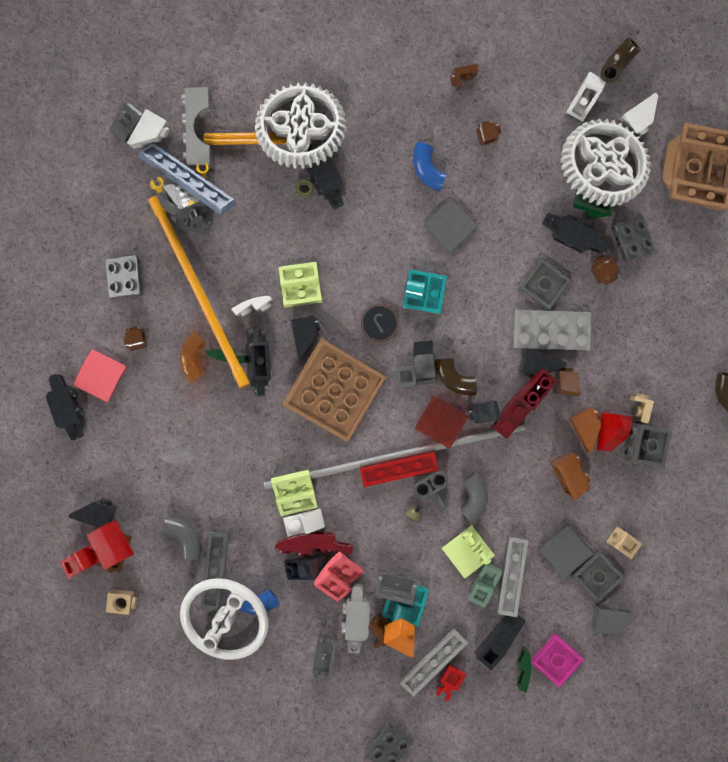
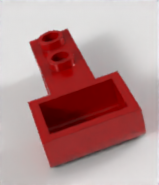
[60,520,134,579]

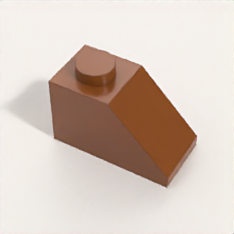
[568,407,601,452]

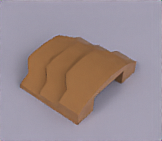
[661,123,728,211]

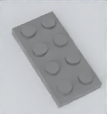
[513,310,591,351]

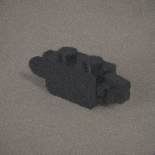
[306,143,344,210]
[542,213,608,253]
[245,328,271,397]
[46,374,85,441]

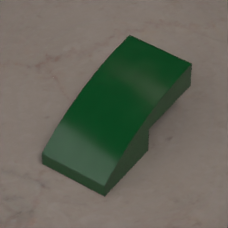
[205,349,246,363]
[516,646,531,692]

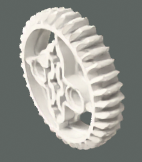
[255,82,346,169]
[561,119,651,207]

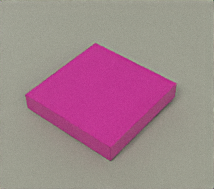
[531,633,584,688]

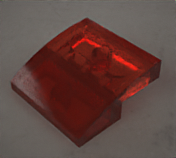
[414,396,469,449]

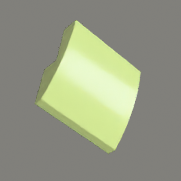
[279,262,322,308]
[271,470,318,516]

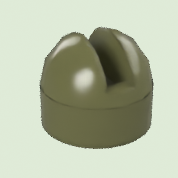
[405,506,421,523]

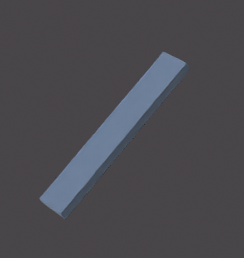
[138,143,235,216]

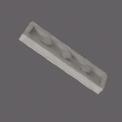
[497,537,528,617]
[400,628,468,697]

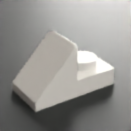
[283,508,325,537]

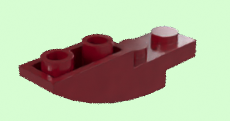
[491,369,558,439]
[274,532,353,557]

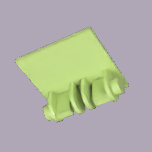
[442,525,495,579]

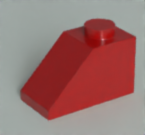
[597,412,632,452]

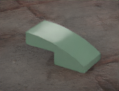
[468,564,502,608]

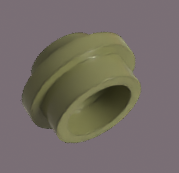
[295,179,315,198]

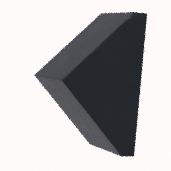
[413,340,436,380]

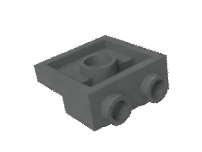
[623,423,672,468]

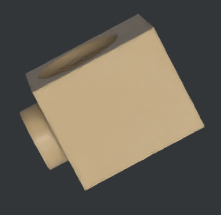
[106,589,137,615]

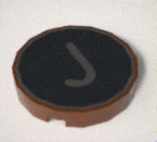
[361,304,399,342]

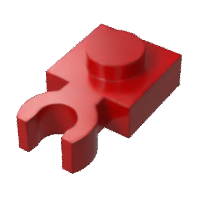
[436,664,466,701]

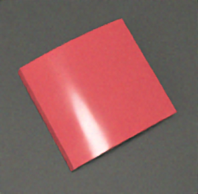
[73,349,127,403]
[314,551,364,602]

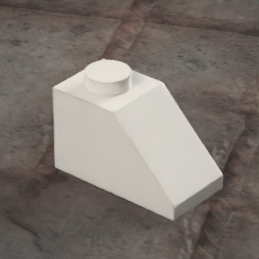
[566,72,606,122]
[620,93,658,136]
[127,109,170,149]

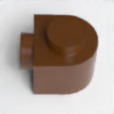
[476,121,501,145]
[124,326,147,351]

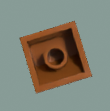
[550,452,591,500]

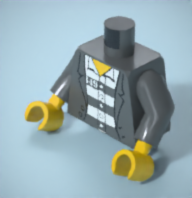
[150,163,210,223]

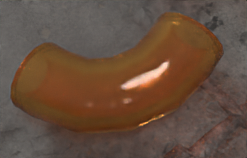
[179,331,207,385]

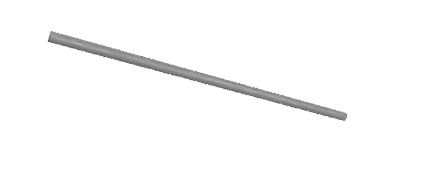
[264,423,525,490]

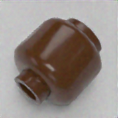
[591,255,620,285]

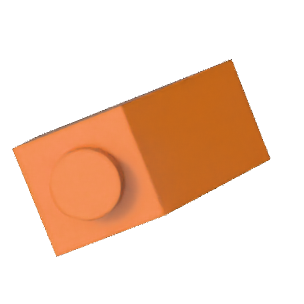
[384,618,415,657]

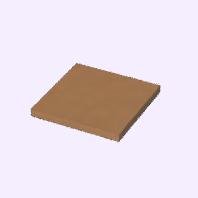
[282,338,386,442]

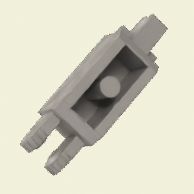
[342,583,370,654]

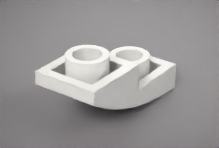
[232,296,273,317]

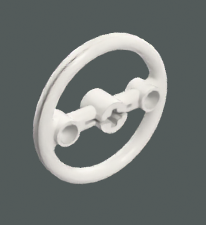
[180,578,268,660]

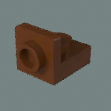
[450,64,479,91]
[368,613,388,649]

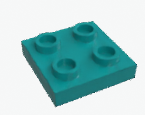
[402,269,447,314]
[381,585,429,627]

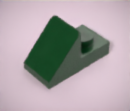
[573,189,613,218]

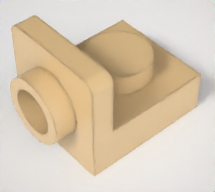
[630,394,654,424]
[607,527,642,560]

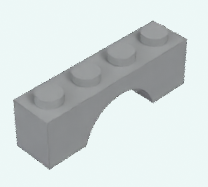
[182,87,212,169]

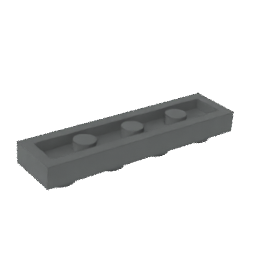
[200,531,229,611]

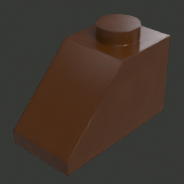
[553,367,581,396]

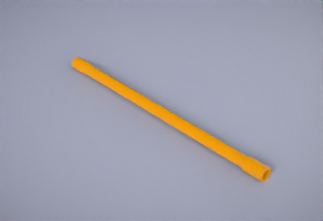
[148,196,250,388]

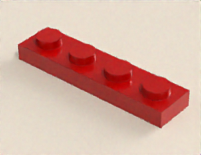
[359,451,438,487]

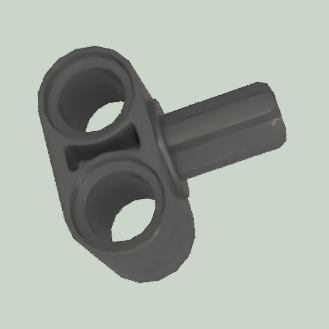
[109,102,144,143]
[413,470,449,511]

